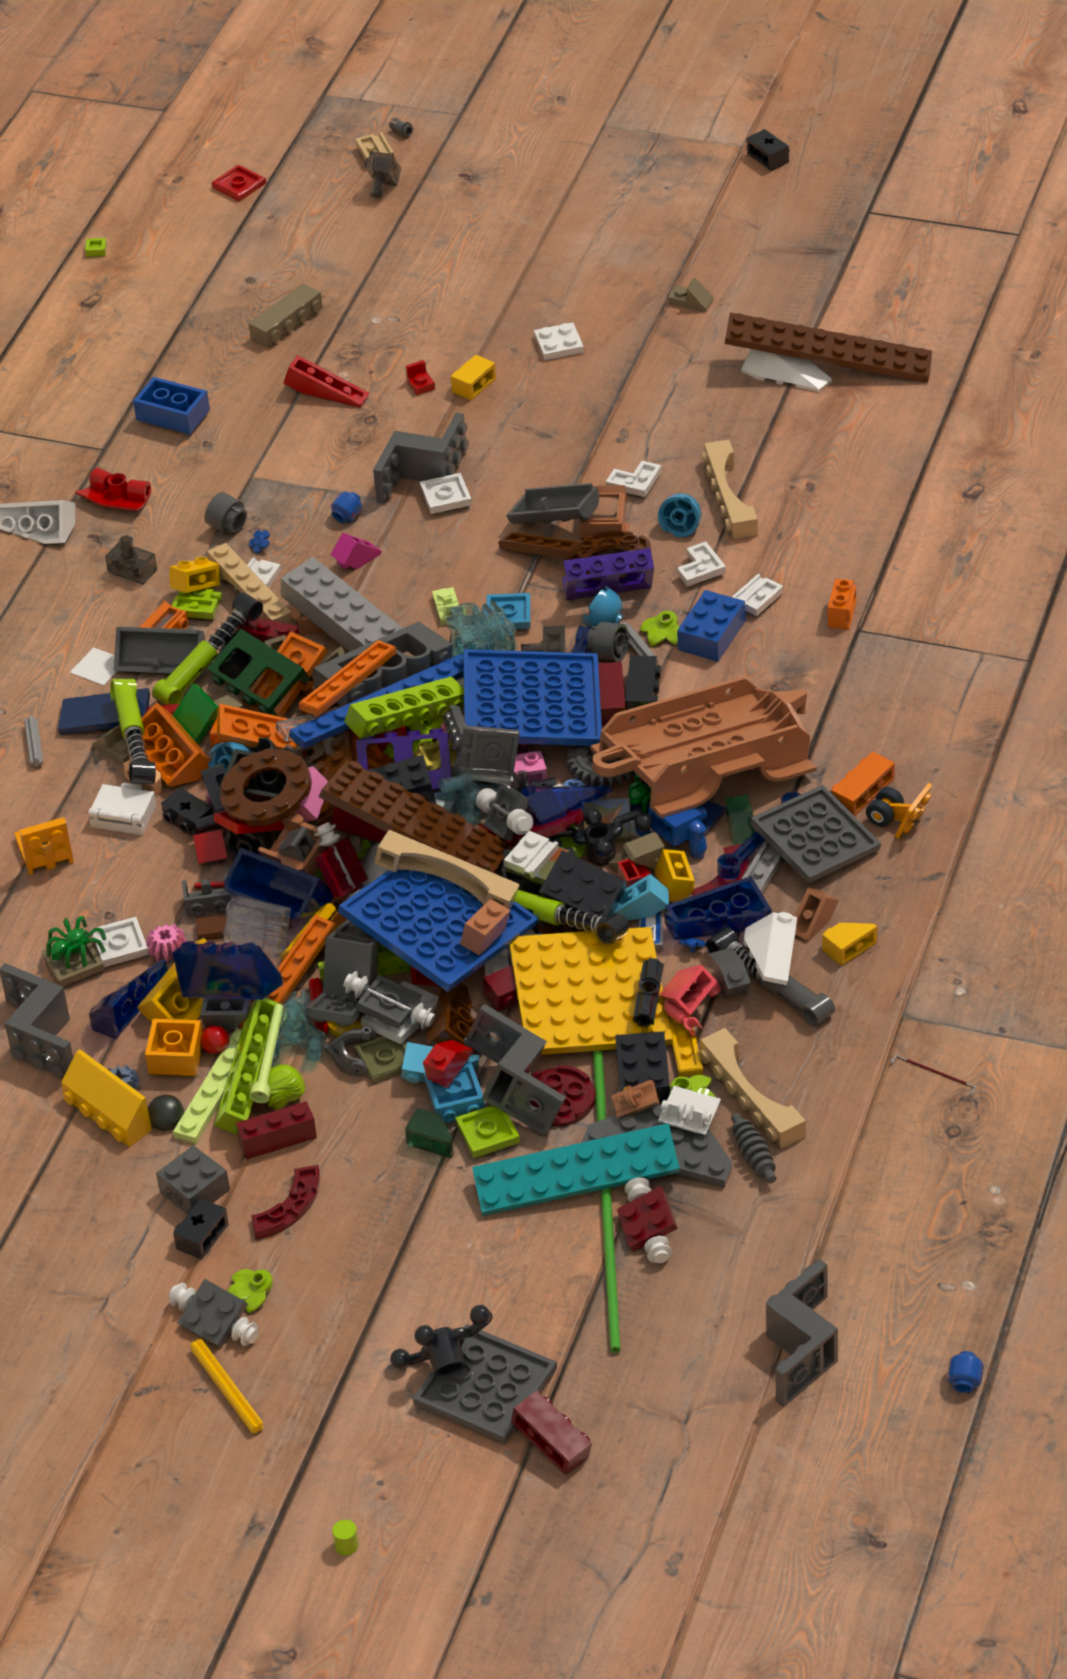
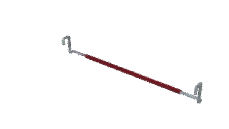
[890,1054,977,1096]

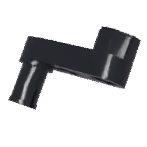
[194,764,226,834]

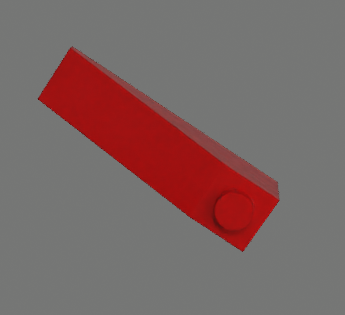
[283,355,369,408]

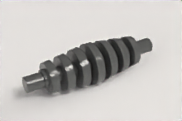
[731,1113,777,1184]

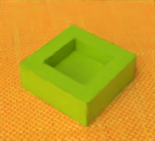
[85,238,107,257]

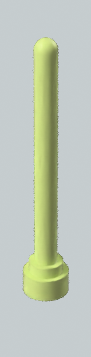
[250,1004,284,1103]

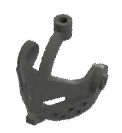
[324,1026,376,1076]

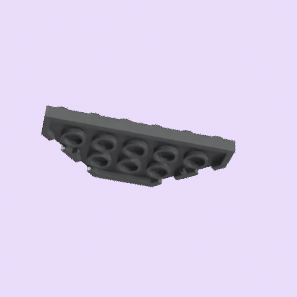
[581,1104,733,1187]

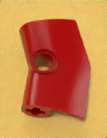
[75,467,151,511]

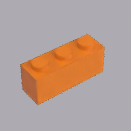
[831,751,895,816]

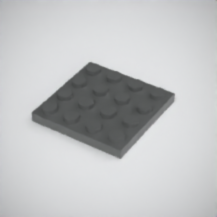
[750,785,881,884]
[413,1324,557,1444]

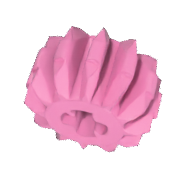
[146,923,187,962]

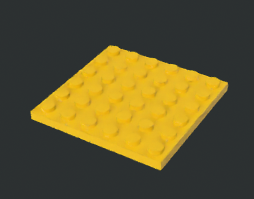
[509,927,673,1055]

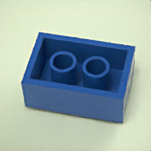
[133,377,210,434]
[677,590,746,662]

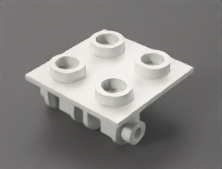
[658,1086,721,1135]

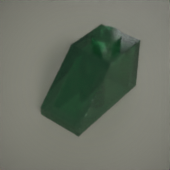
[725,795,757,848]
[405,1108,454,1159]

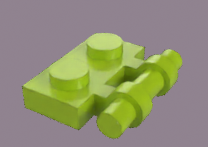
[172,589,222,620]

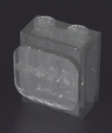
[223,896,291,958]

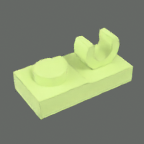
[432,587,463,625]

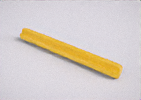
[190,1339,264,1434]

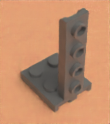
[444,705,520,776]

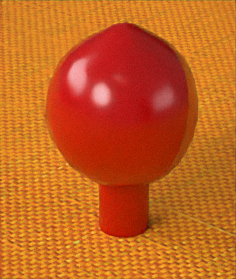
[201,1026,230,1054]

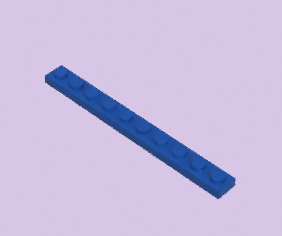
[289,654,463,749]

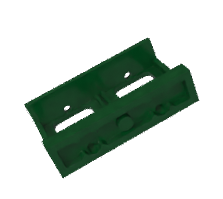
[207,629,310,717]

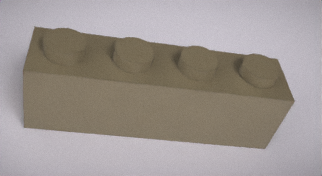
[248,284,323,348]

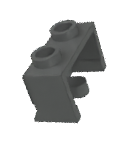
[182,875,233,915]

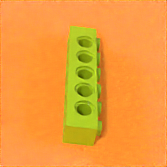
[344,676,464,739]
[214,995,279,1135]

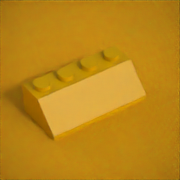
[137,938,232,1023]
[61,1049,152,1147]

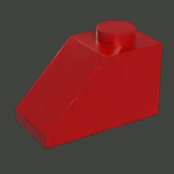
[423,1040,473,1088]

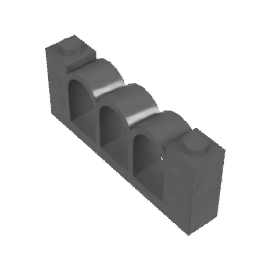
[313,621,452,706]

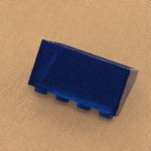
[224,848,333,920]
[172,941,283,1000]

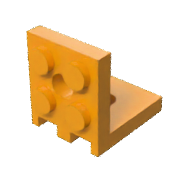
[14,817,74,875]

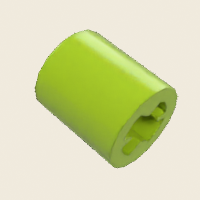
[332,1520,359,1555]

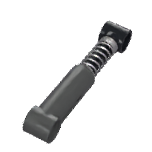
[706,927,835,1026]

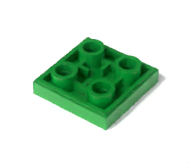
[173,684,218,745]

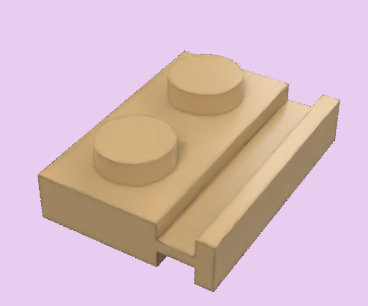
[355,132,394,165]

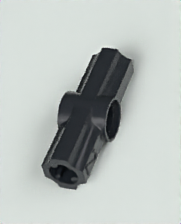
[633,958,664,1028]

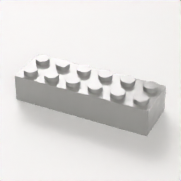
[281,557,403,651]

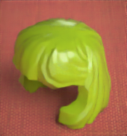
[268,1064,305,1111]

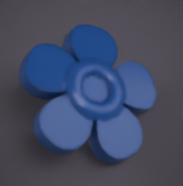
[249,530,270,553]
[679,938,706,952]

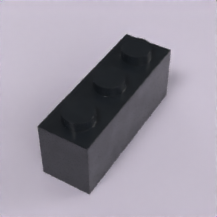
[625,655,661,718]

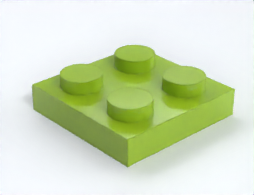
[455,1105,520,1158]

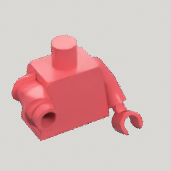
[660,965,721,1036]

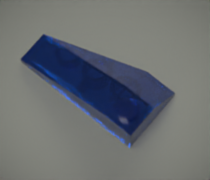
[521,785,613,826]
[89,959,168,1040]

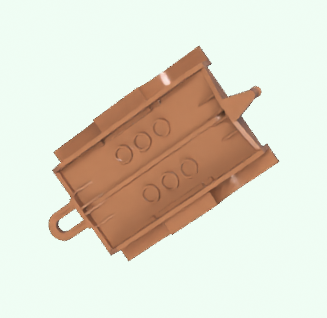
[590,677,817,818]

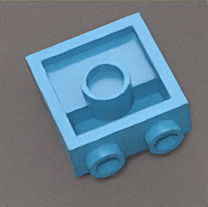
[424,1062,485,1123]

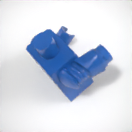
[635,806,707,858]

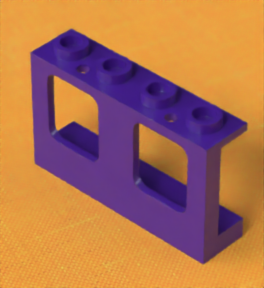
[562,548,654,600]
[356,729,453,790]

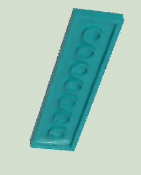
[472,1123,680,1216]

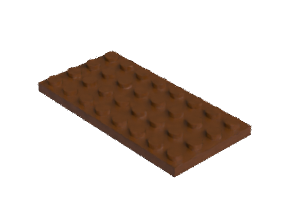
[318,760,512,873]

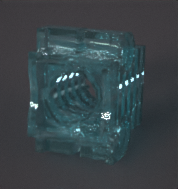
[446,601,517,657]

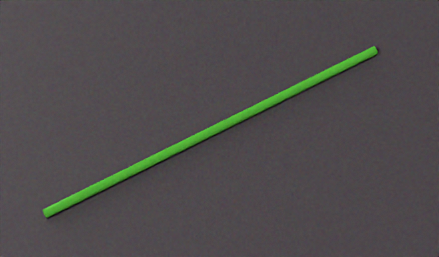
[593,1050,621,1353]

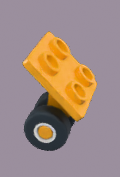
[866,783,933,839]

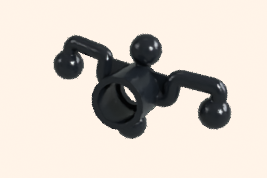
[546,809,653,866]
[390,1305,493,1376]

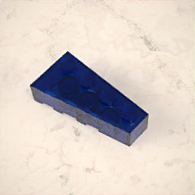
[664,876,772,940]

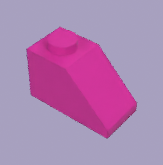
[330,533,382,569]

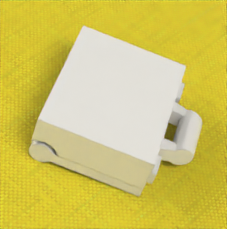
[88,782,157,835]

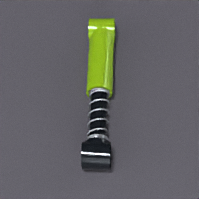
[152,592,263,705]
[110,679,156,784]
[515,890,629,945]

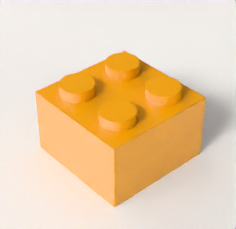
[145,1019,203,1076]

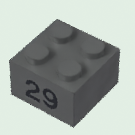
[156,1145,230,1214]

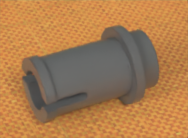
[389,118,413,137]

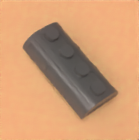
[506,483,599,525]
[113,627,205,675]

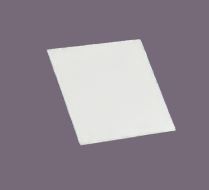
[70,647,117,685]

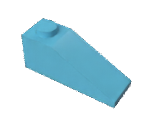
[613,874,669,921]
[401,1042,480,1083]

